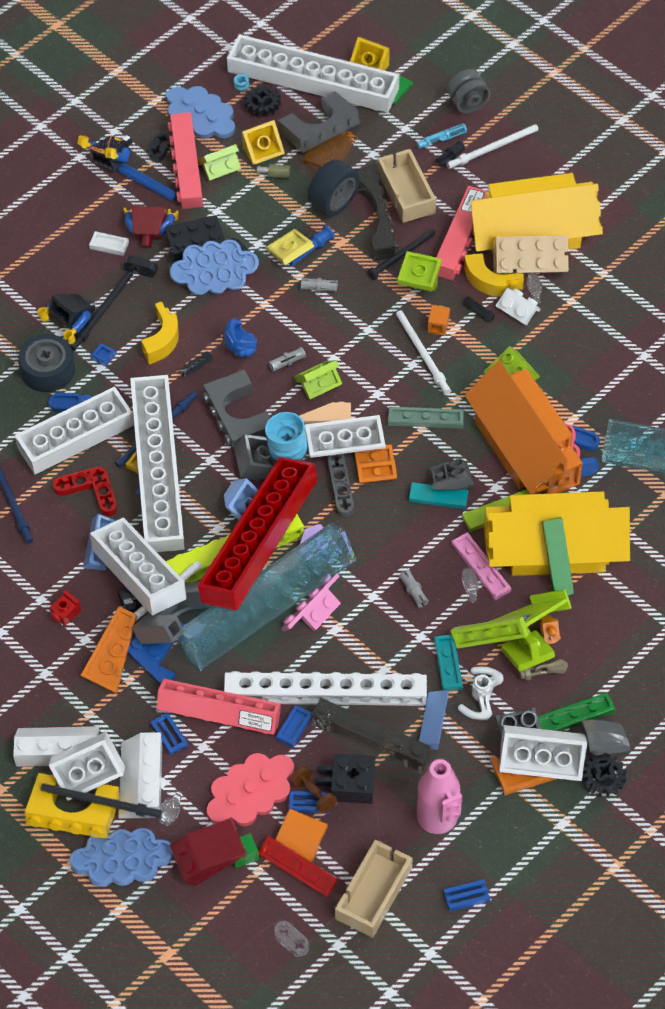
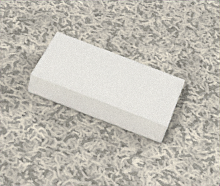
[89,232,129,256]

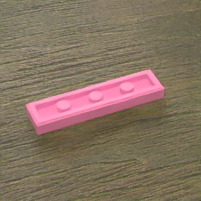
[451,532,511,600]

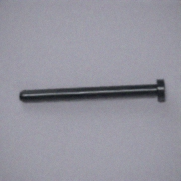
[367,229,436,280]

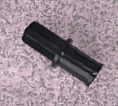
[436,141,465,167]

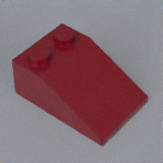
[169,818,247,886]

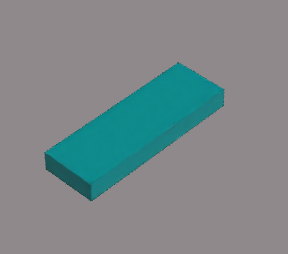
[409,482,469,510]
[434,635,463,691]

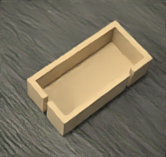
[377,149,436,223]
[493,235,569,274]
[335,840,413,938]

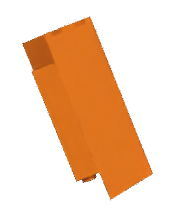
[464,360,583,495]

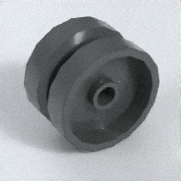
[447,69,491,113]

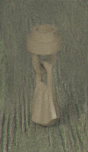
[519,659,568,681]

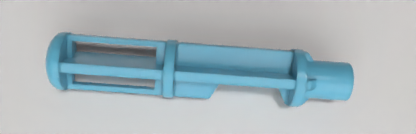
[417,123,467,149]

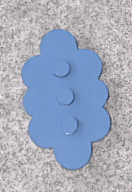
[166,86,235,139]
[170,240,259,296]
[69,828,174,887]

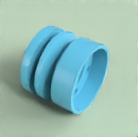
[265,412,308,461]

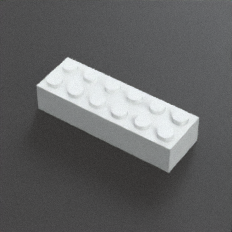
[15,387,134,474]
[90,517,186,615]

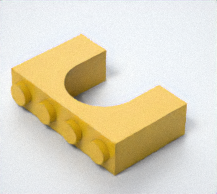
[25,773,119,839]

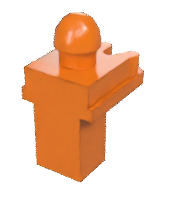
[539,615,561,644]

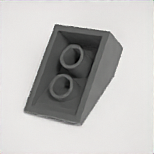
[234,434,277,480]

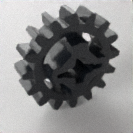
[244,84,281,117]
[582,754,627,797]

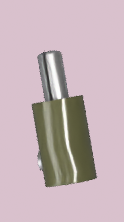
[257,164,291,179]

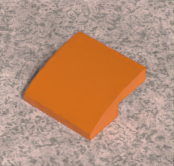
[354,444,397,484]
[276,809,328,862]

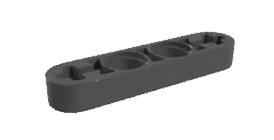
[328,454,354,518]

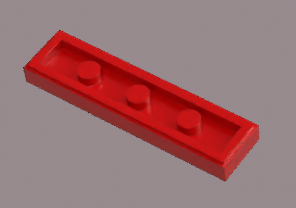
[258,836,339,897]

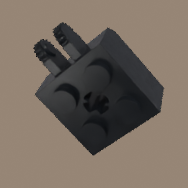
[316,753,376,804]

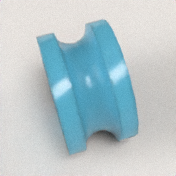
[234,74,249,91]

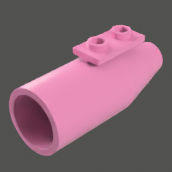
[417,759,462,834]

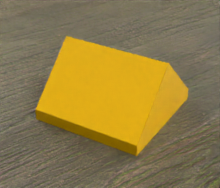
[350,37,389,71]
[242,120,285,165]

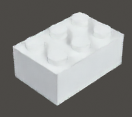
[49,731,125,800]

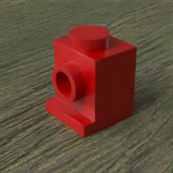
[49,590,81,626]

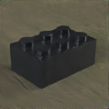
[165,215,225,263]

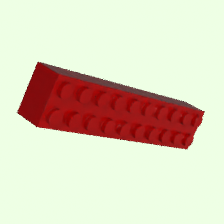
[197,457,317,611]

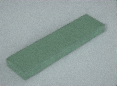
[388,407,464,429]

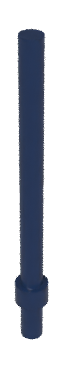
[115,391,198,468]
[0,465,33,544]

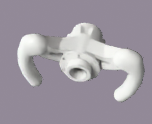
[458,666,503,720]

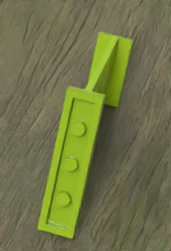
[451,589,572,649]

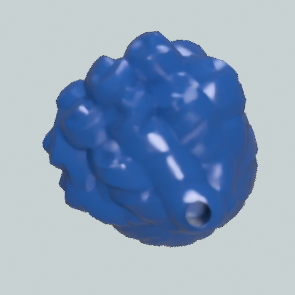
[223,318,257,357]

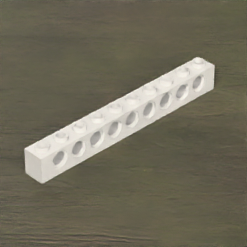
[224,671,427,706]

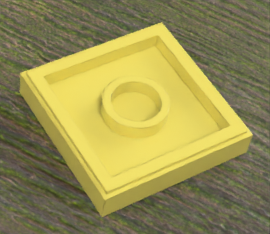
[266,229,314,265]

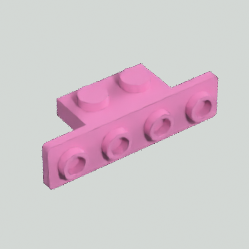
[281,573,341,632]

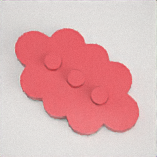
[207,753,294,826]

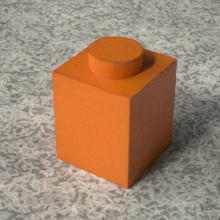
[428,305,450,336]

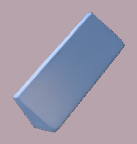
[83,514,115,570]
[418,690,449,750]

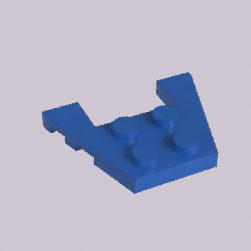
[127,623,205,685]

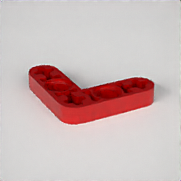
[53,467,117,517]

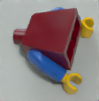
[124,206,178,248]

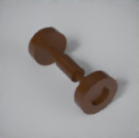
[291,766,337,813]

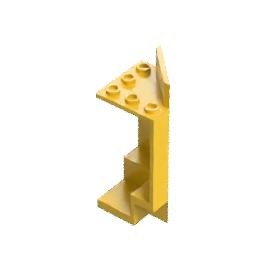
[471,173,603,253]
[484,492,630,576]

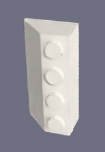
[305,415,386,458]
[499,725,587,781]
[13,726,99,767]
[119,733,162,818]

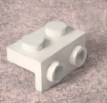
[496,288,540,326]

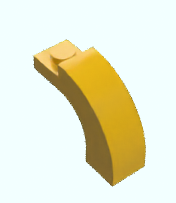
[464,254,524,297]
[141,302,179,364]

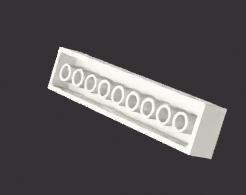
[227,34,399,113]
[130,375,184,552]

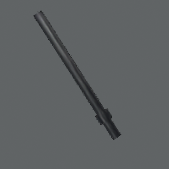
[70,271,133,351]
[41,783,163,819]

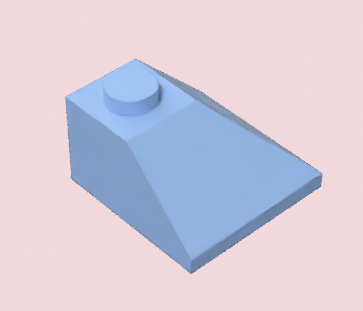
[224,478,258,520]

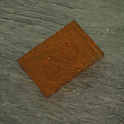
[303,131,357,169]

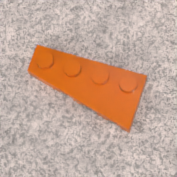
[81,606,137,694]

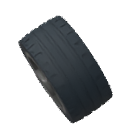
[307,159,360,216]
[18,334,75,392]

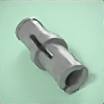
[301,278,338,292]
[268,347,306,372]
[399,570,429,608]

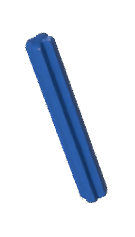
[118,163,177,201]

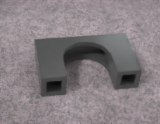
[278,91,360,153]
[202,370,270,451]
[132,581,212,644]

